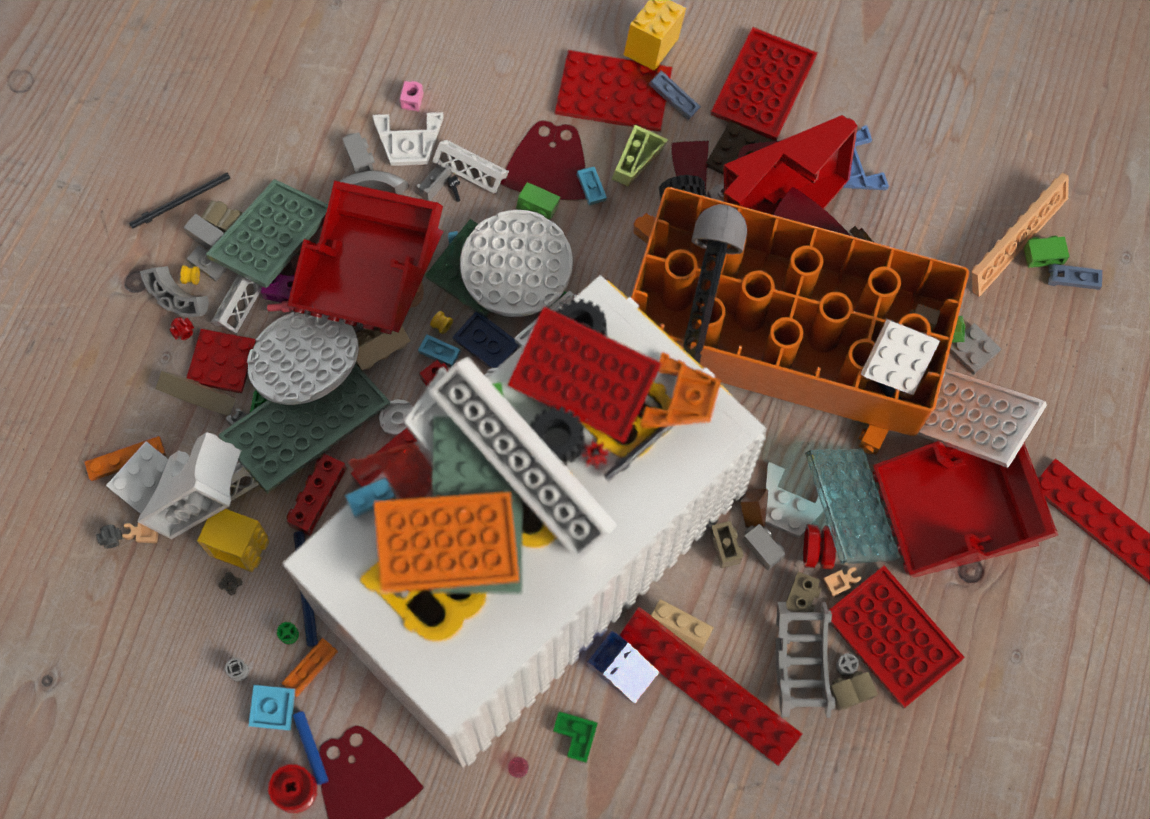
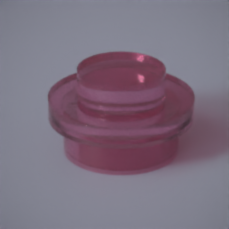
[508,757,529,778]

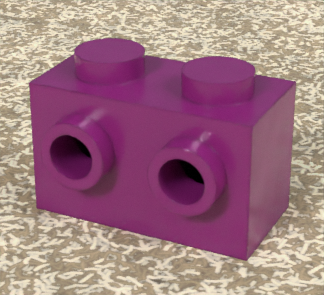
[261,273,295,303]

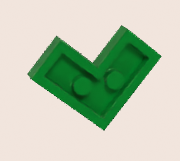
[553,711,598,764]

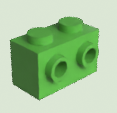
[516,182,560,221]
[1024,235,1070,268]

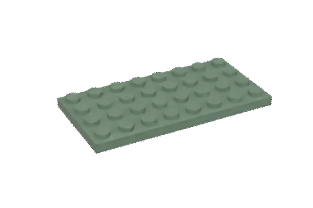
[218,363,390,494]
[430,416,522,594]

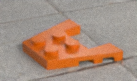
[641,352,721,429]

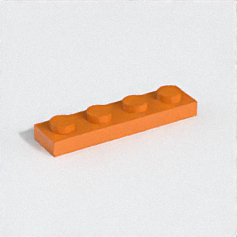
[84,436,166,481]

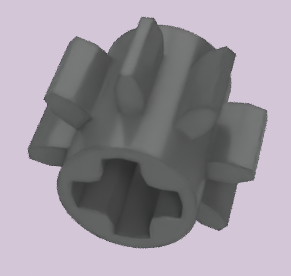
[96,525,123,549]

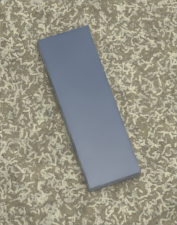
[649,71,701,120]

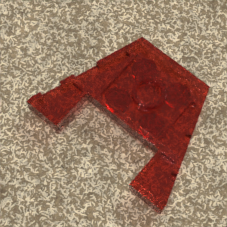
[348,443,432,500]

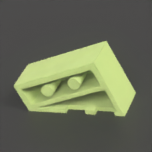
[612,125,668,186]

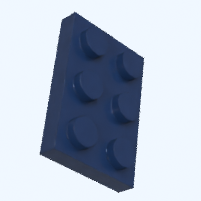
[453,310,520,369]

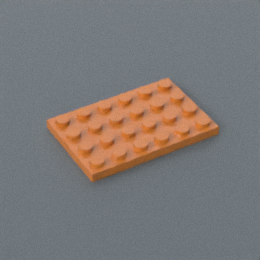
[374,492,519,593]

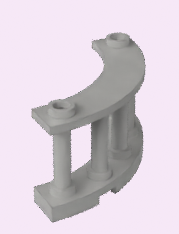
[776,602,835,718]

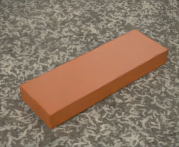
[281,638,338,697]

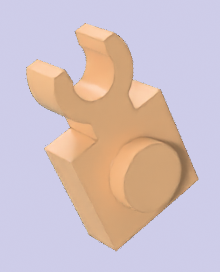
[122,523,158,543]
[823,567,861,597]

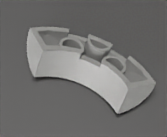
[332,170,409,195]
[140,266,209,317]

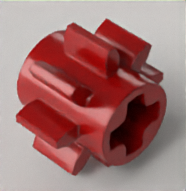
[169,317,194,340]
[581,440,609,469]

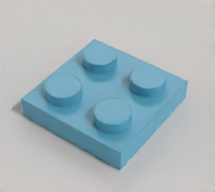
[249,685,296,730]

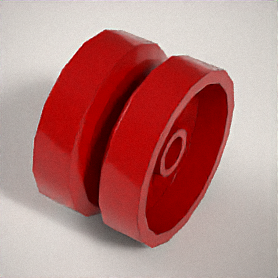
[803,524,837,570]
[268,764,318,814]

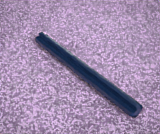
[293,531,318,647]

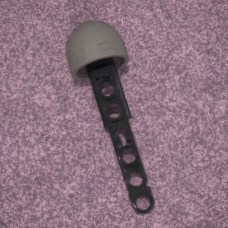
[683,204,747,364]

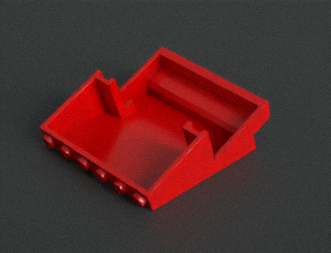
[724,115,858,215]
[287,180,444,335]
[872,441,1059,578]

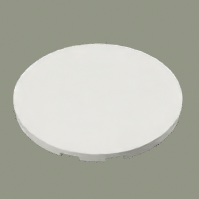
[460,210,573,317]
[247,311,359,405]

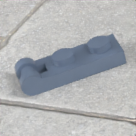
[1048,264,1102,290]

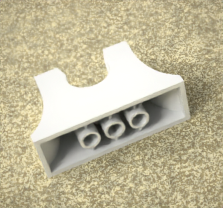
[137,432,241,539]

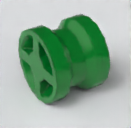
[277,622,299,645]

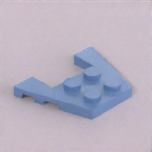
[843,125,889,190]

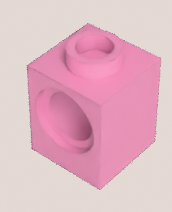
[400,81,423,112]

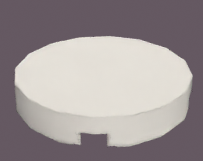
[379,399,414,437]

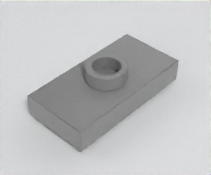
[187,246,227,281]

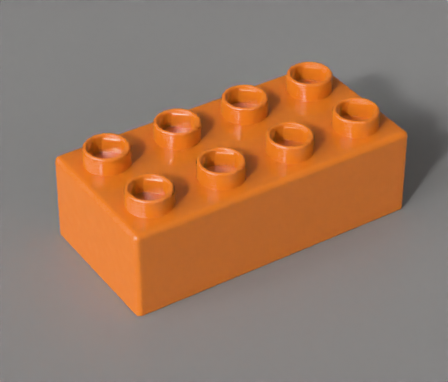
[631,187,969,436]

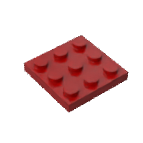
[186,329,256,394]

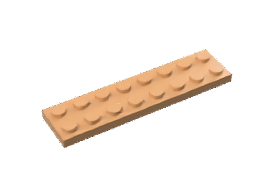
[971,173,1069,297]

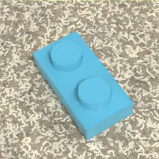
[577,166,607,206]
[418,334,461,367]
[345,478,396,517]

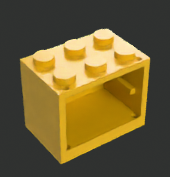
[624,0,686,71]
[197,509,269,573]

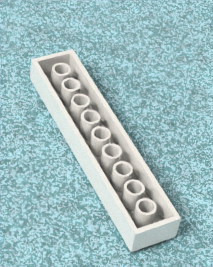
[429,358,617,560]

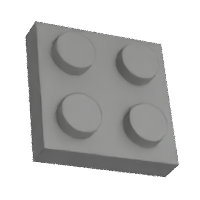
[950,323,1001,375]

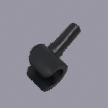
[448,175,461,202]

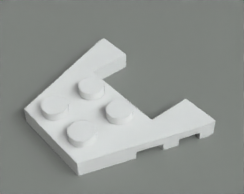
[373,112,444,166]
[404,367,450,457]
[765,462,839,538]

